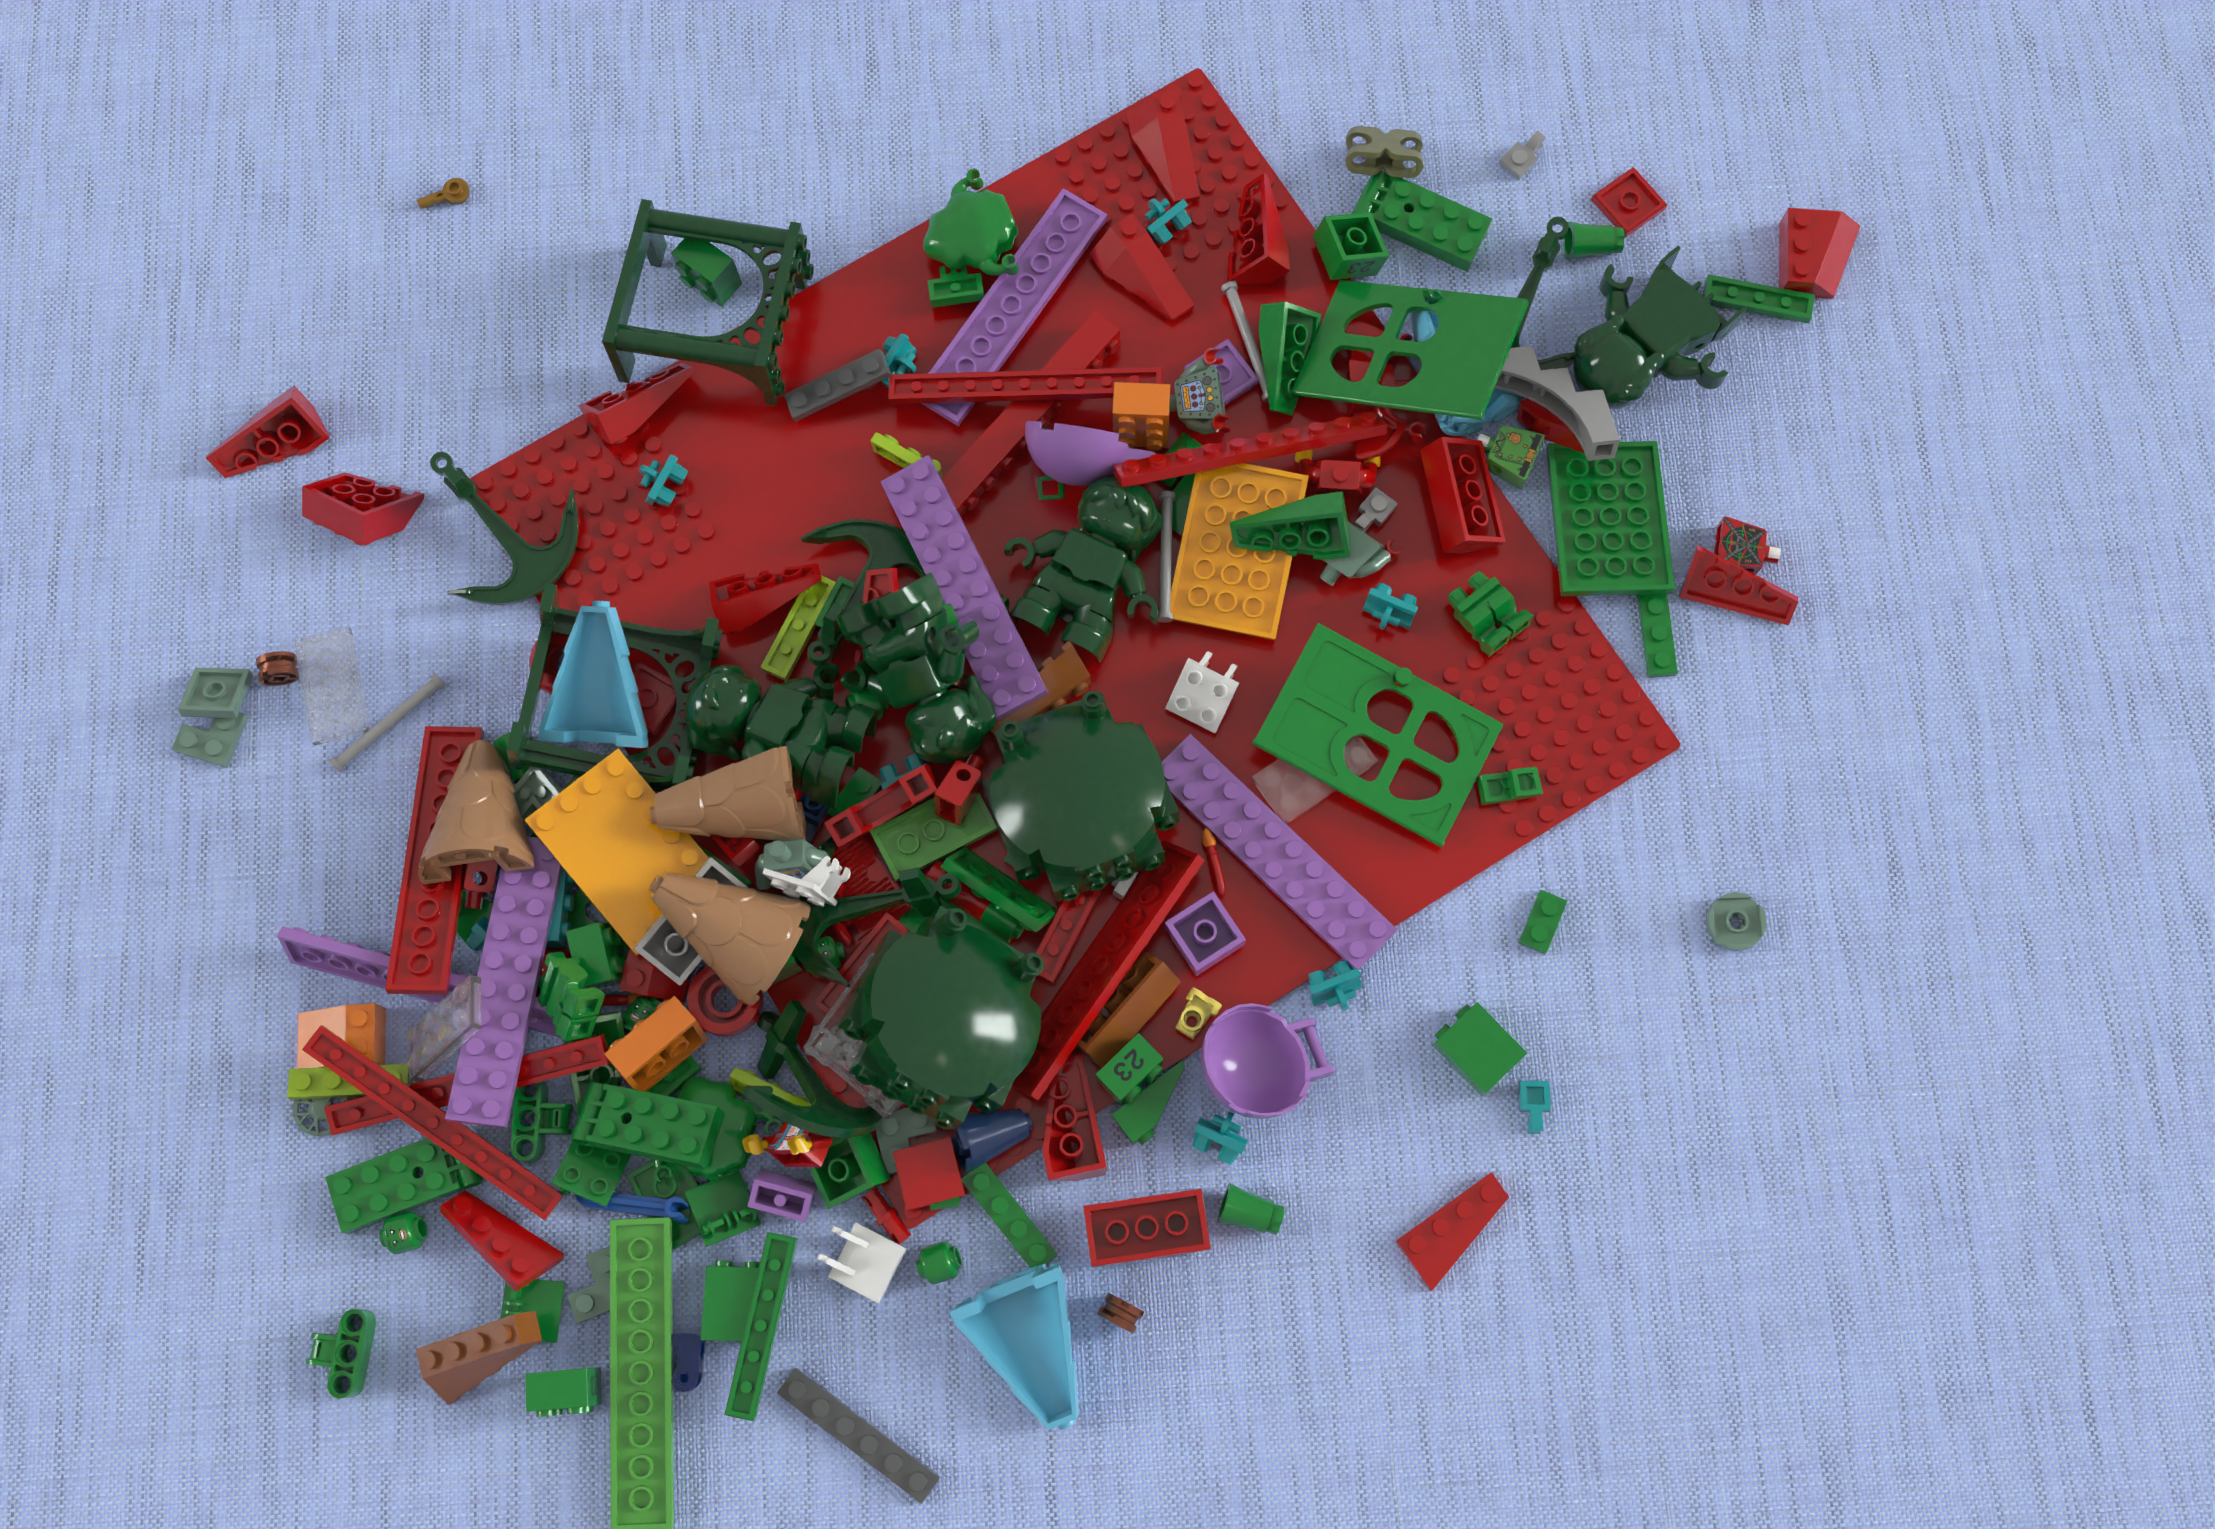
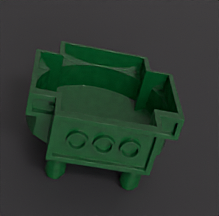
[982,691,1180,902]
[837,905,1044,1130]

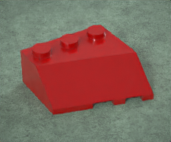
[1779,208,1860,299]
[302,472,424,546]

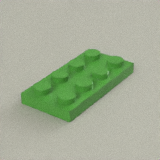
[870,793,998,883]

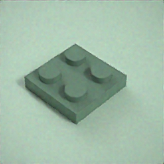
[178,667,253,718]

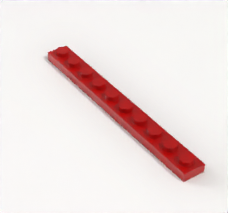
[888,367,1163,404]
[1113,412,1387,488]
[302,1025,564,1220]
[324,1034,611,1135]

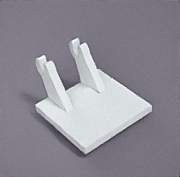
[1165,651,1239,733]
[762,856,851,907]
[817,1222,906,1303]

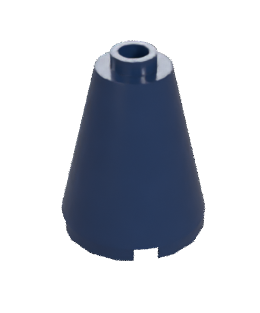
[951,1109,1033,1173]

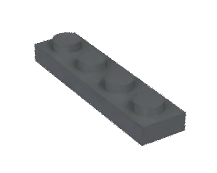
[784,349,892,421]

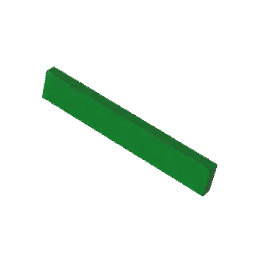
[724,1232,798,1421]

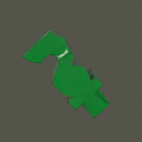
[1448,571,1533,657]
[538,952,605,1041]

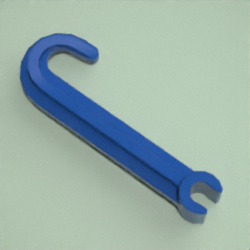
[575,1193,690,1224]

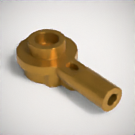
[417,178,470,209]

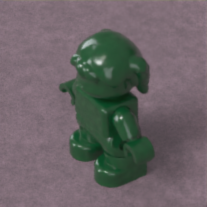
[1573,246,1747,409]
[1004,476,1163,664]
[835,572,997,764]
[685,663,878,810]

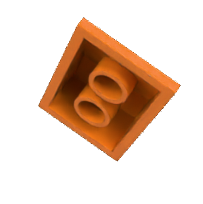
[297,1003,386,1068]

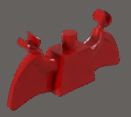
[1345,320,1426,462]

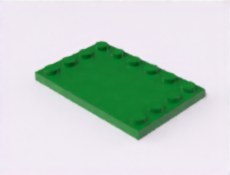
[1546,441,1675,596]

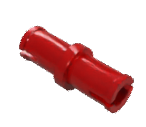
[861,1187,912,1244]

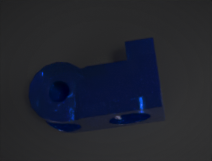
[671,1333,706,1392]

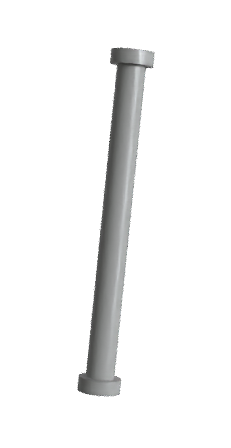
[1221,281,1269,403]
[1158,491,1176,622]
[329,673,446,773]

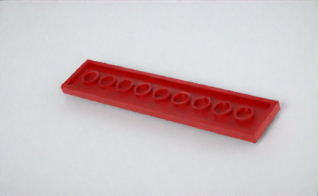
[385,726,484,995]
[1012,840,1205,1101]

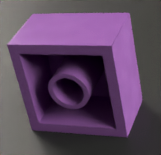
[1164,891,1246,976]

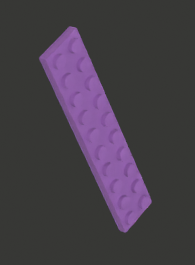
[921,188,1108,427]
[881,455,1048,720]
[1161,734,1398,970]
[445,836,563,1129]
[277,926,561,1038]

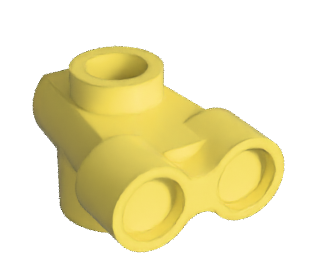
[1175,987,1222,1039]

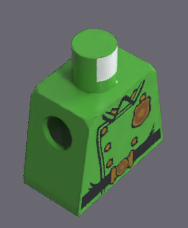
[1478,425,1545,490]

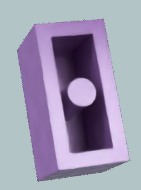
[747,1169,817,1222]

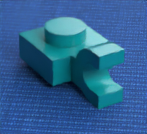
[1518,1080,1551,1134]

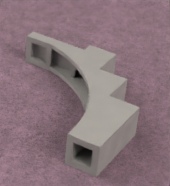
[1495,346,1620,461]

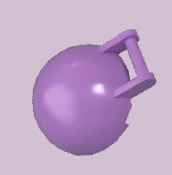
[1025,421,1155,486]
[1201,1003,1335,1119]

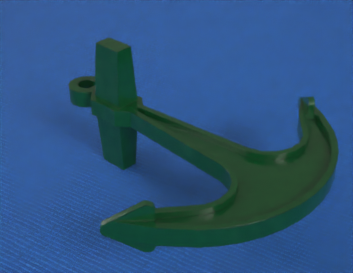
[1511,216,1576,370]
[430,452,579,605]
[801,519,926,666]
[785,837,961,988]
[742,1000,888,1138]

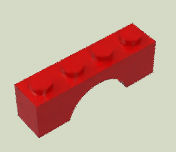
[824,764,940,848]

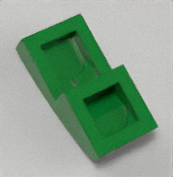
[1476,767,1543,805]

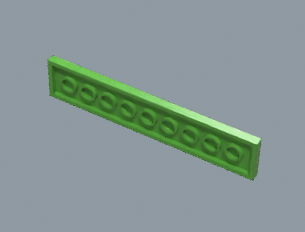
[610,1217,674,1529]

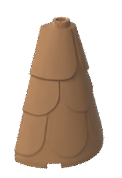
[418,740,535,885]
[650,746,806,842]
[648,872,810,1006]

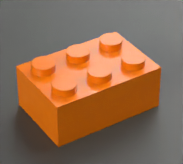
[1113,382,1170,451]
[604,996,709,1092]

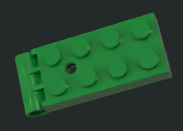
[1351,170,1493,272]
[571,1082,725,1170]
[325,1125,485,1234]

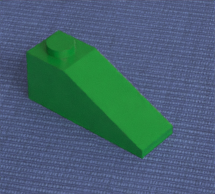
[1112,1061,1185,1145]

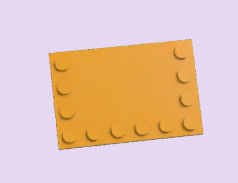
[1170,463,1309,640]
[525,748,709,956]

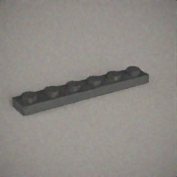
[777,1368,940,1504]

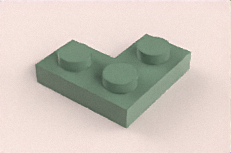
[172,712,249,768]
[513,767,563,824]
[876,1108,938,1175]
[567,1246,610,1324]

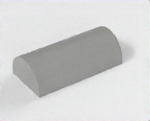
[633,857,747,985]

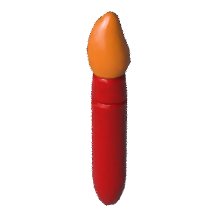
[1202,828,1226,896]
[601,993,648,1006]

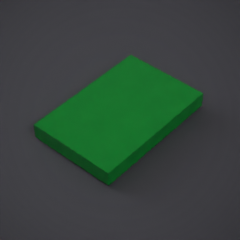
[626,1159,701,1251]

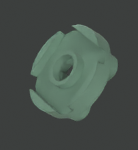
[1706,892,1767,951]

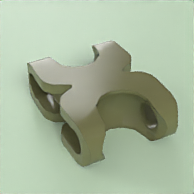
[1346,126,1423,178]

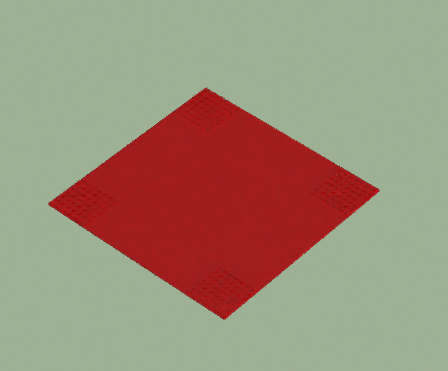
[470,68,1680,1229]

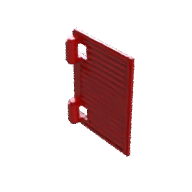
[830,836,914,954]

